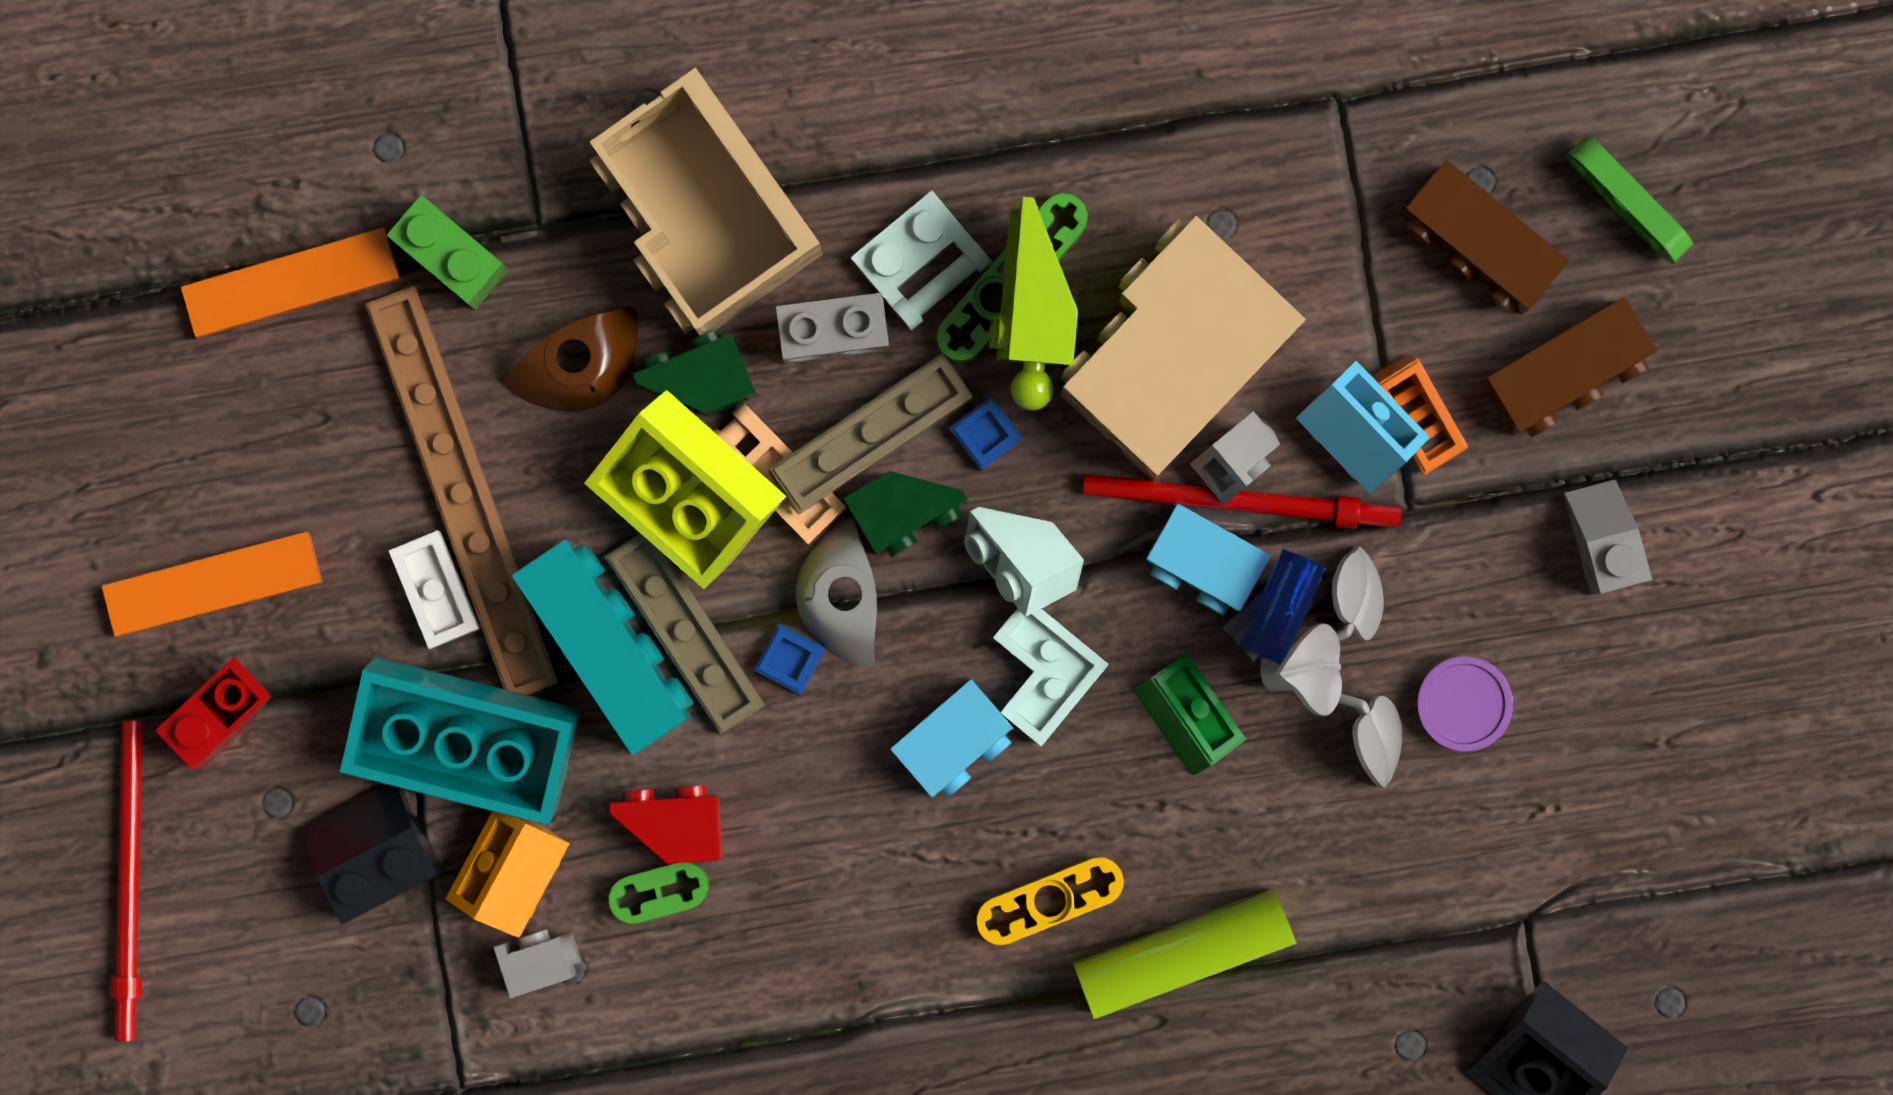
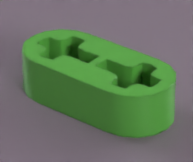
[609,862,709,924]

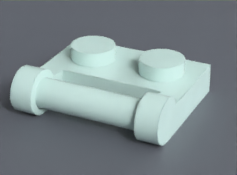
[851,191,992,331]

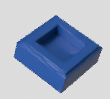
[949,397,1023,471]
[754,624,826,695]

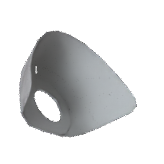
[795,518,877,667]

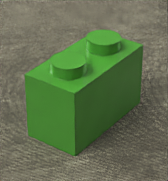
[387,195,509,310]

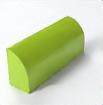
[1072,889,1297,1019]

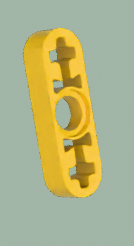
[977,857,1124,945]

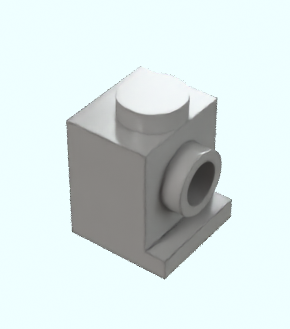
[1190,411,1280,505]
[494,929,581,998]

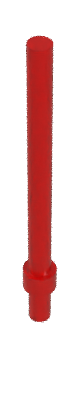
[1083,474,1401,529]
[110,721,143,1041]

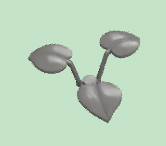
[1261,545,1402,788]

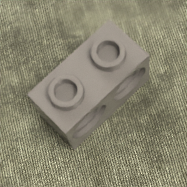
[776,293,890,365]

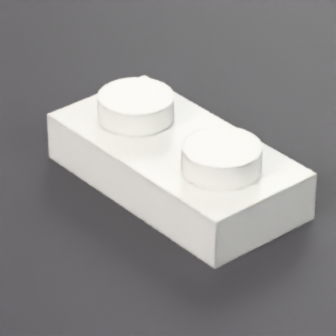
[389,530,480,649]

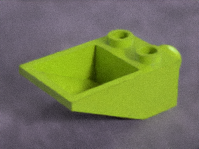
[989,197,1078,411]

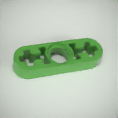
[1566,136,1693,264]

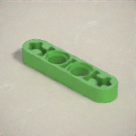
[937,193,1088,363]

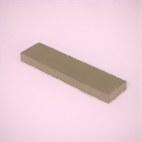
[768,353,973,516]
[605,533,765,734]

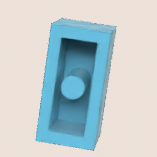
[1296,361,1430,495]
[1144,504,1271,616]
[891,679,1013,798]

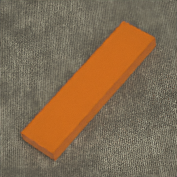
[181,228,401,339]
[101,532,323,637]

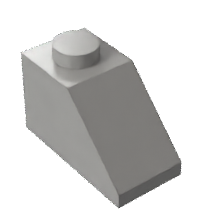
[1563,480,1652,595]

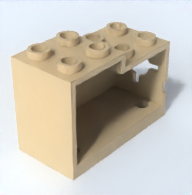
[589,68,823,336]
[1060,216,1306,481]

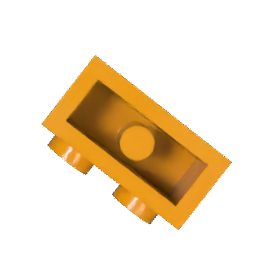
[445,811,570,938]

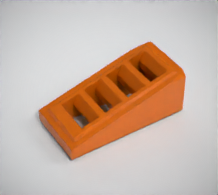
[1372,355,1469,475]

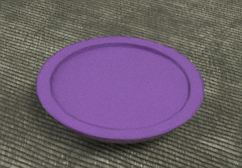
[1418,656,1513,752]

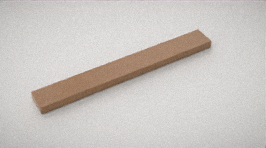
[365,286,560,695]

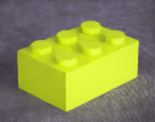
[584,390,786,589]

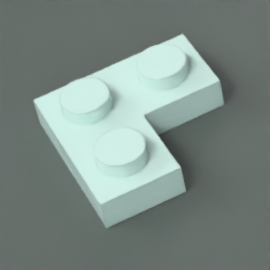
[993,608,1109,746]

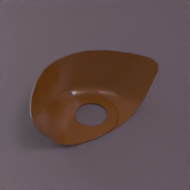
[504,307,639,412]

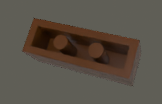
[1400,159,1569,315]
[1481,296,1657,438]

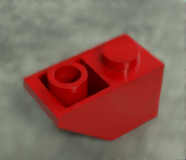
[155,657,272,770]
[610,785,724,864]

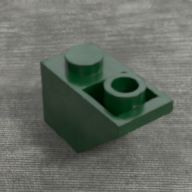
[633,330,758,417]
[844,471,968,558]

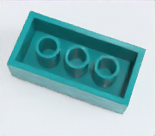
[511,539,694,755]
[340,657,581,825]

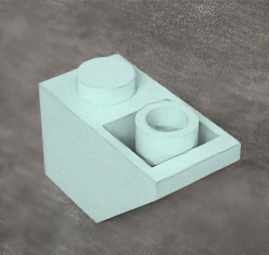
[964,507,1084,617]

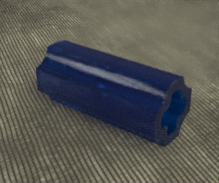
[1239,549,1326,665]

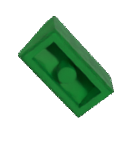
[1134,653,1247,775]

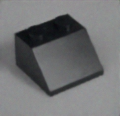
[301,784,445,925]
[1465,981,1628,1095]

